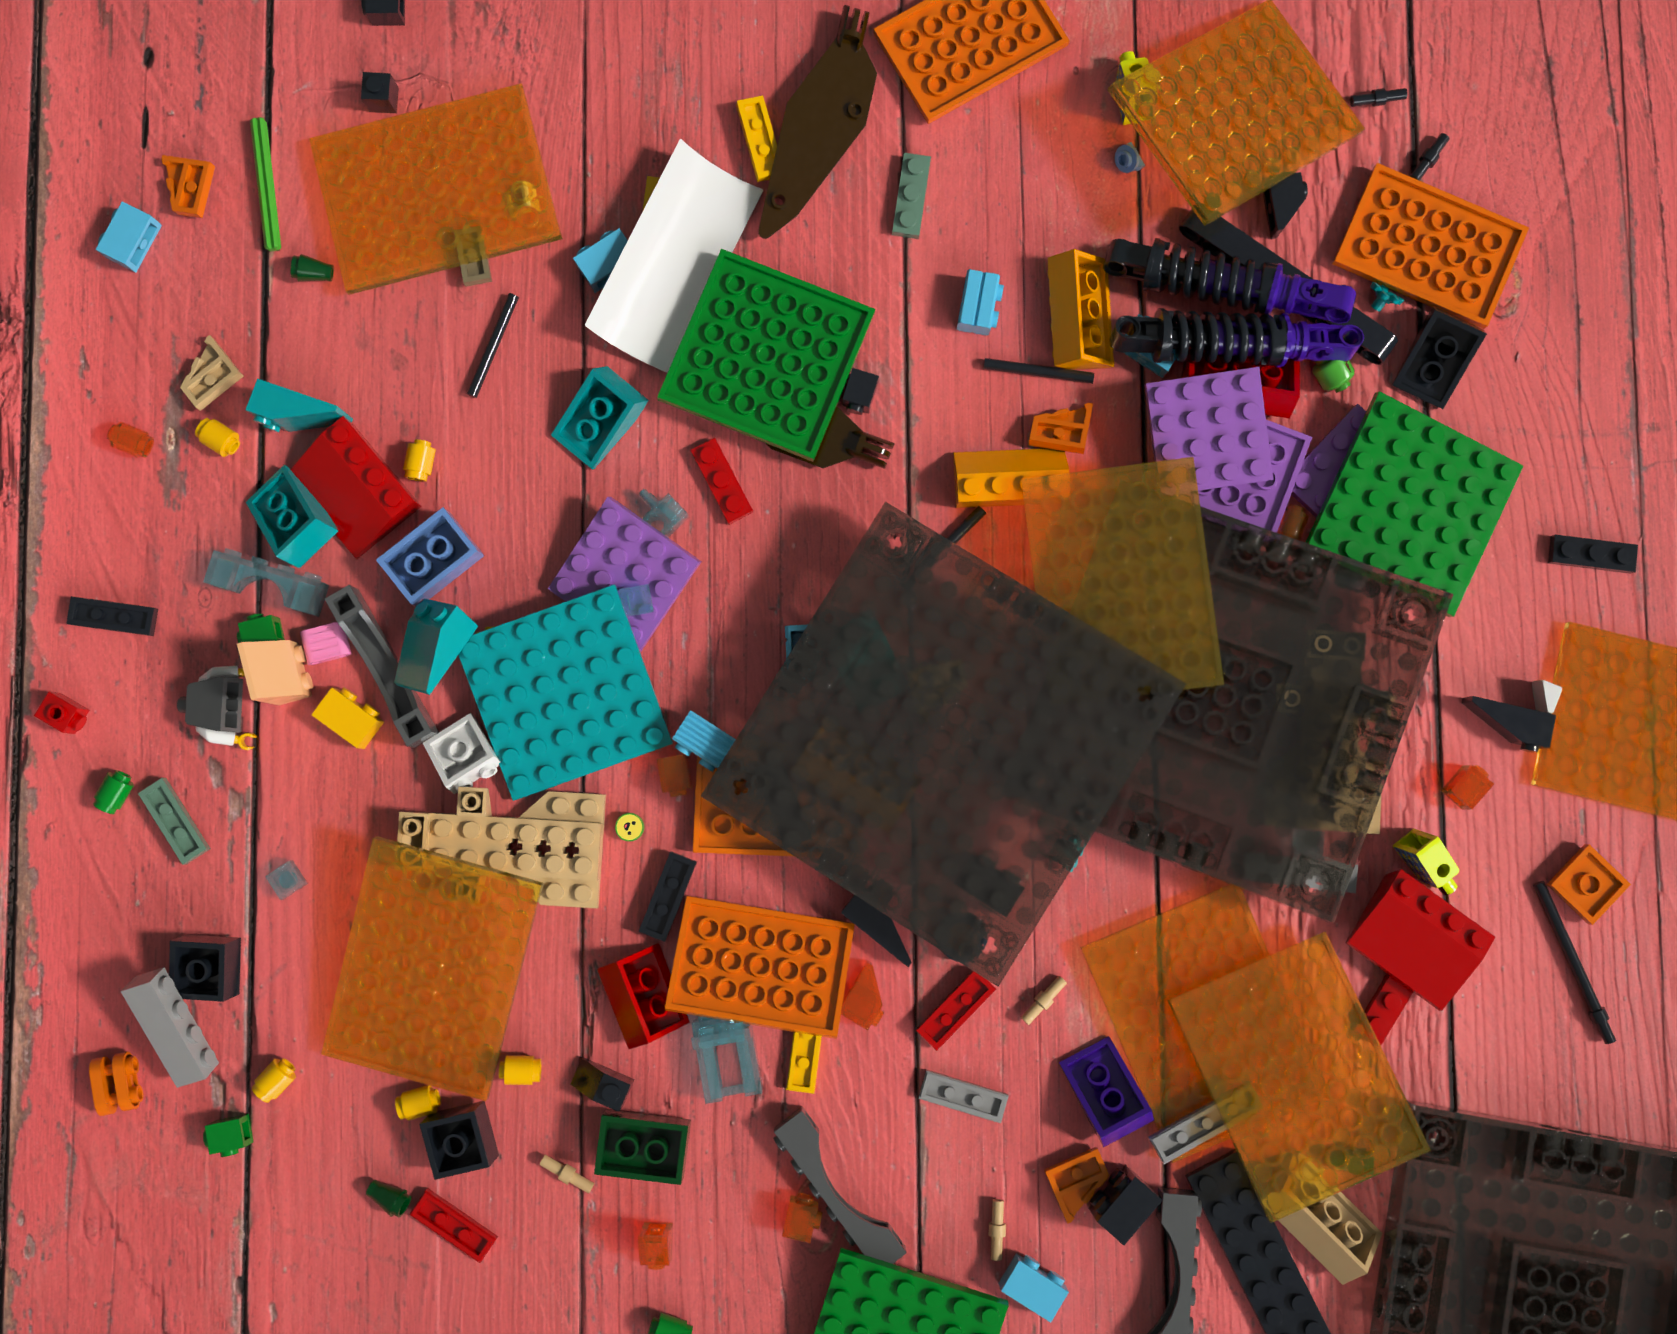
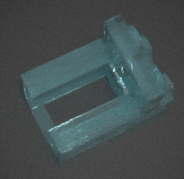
[691,1016,764,1104]

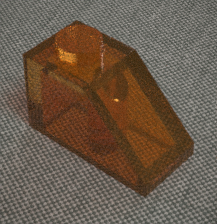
[841,960,884,1030]
[638,1222,673,1270]

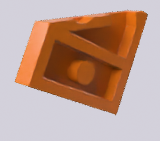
[161,155,215,218]
[1029,403,1093,454]
[1044,1147,1109,1224]

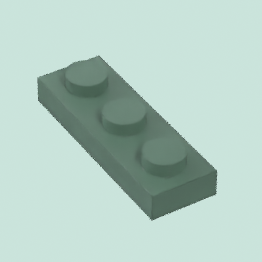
[892,153,931,239]
[138,778,211,865]

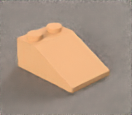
[237,640,313,705]

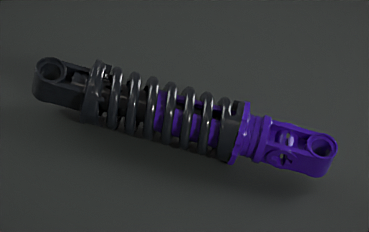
[1103,238,1356,324]
[1109,308,1364,368]

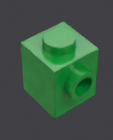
[237,614,285,643]
[203,1114,253,1157]

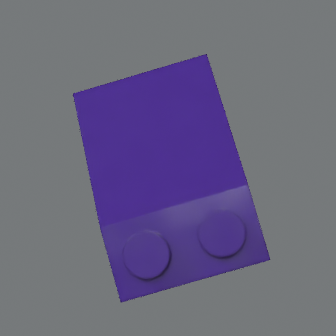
[1059,1036,1154,1147]

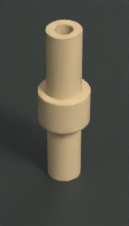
[1020,976,1067,1025]
[539,1155,595,1194]
[988,1199,1006,1261]

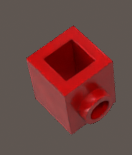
[34,691,90,734]

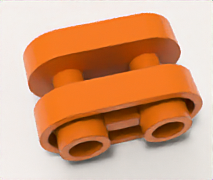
[89,1052,144,1116]

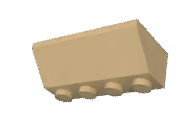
[1259,1151,1382,1285]

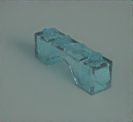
[203,548,329,617]

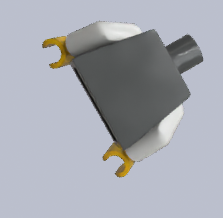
[177,666,257,750]

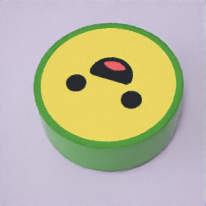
[615,813,645,841]

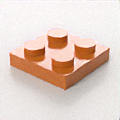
[1547,844,1631,925]

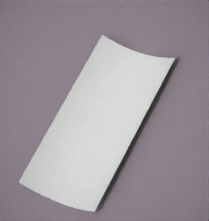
[585,139,763,373]

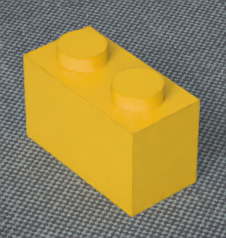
[312,687,384,749]

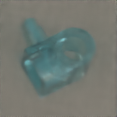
[639,489,690,538]

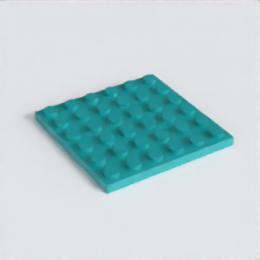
[458,584,673,801]

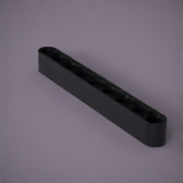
[1179,204,1398,365]

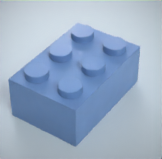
[376,507,485,606]

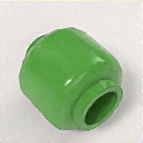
[1312,360,1355,393]

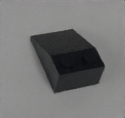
[1392,306,1487,409]

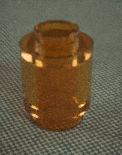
[107,422,154,458]
[1273,504,1309,548]

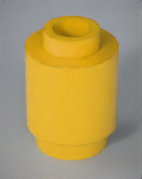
[195,418,240,457]
[403,439,436,482]
[499,1055,541,1085]
[252,1058,296,1102]
[395,1085,441,1120]

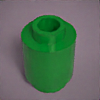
[93,770,134,814]
[648,1312,693,1334]

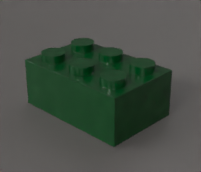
[594,1109,691,1185]

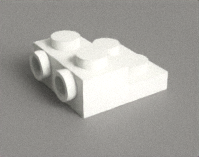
[423,713,501,794]

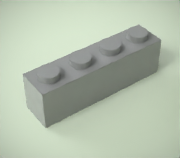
[120,967,219,1088]

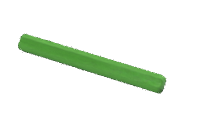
[250,117,281,252]

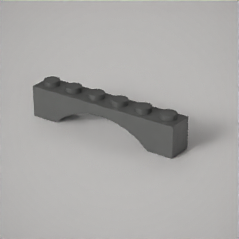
[325,585,439,748]
[773,1106,907,1264]
[1147,1187,1202,1334]

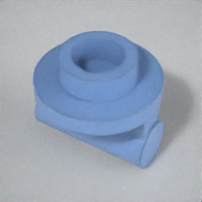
[1114,142,1145,173]

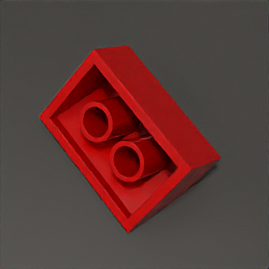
[597,943,690,1049]

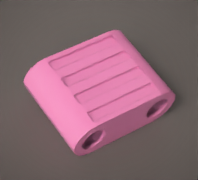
[300,622,352,665]

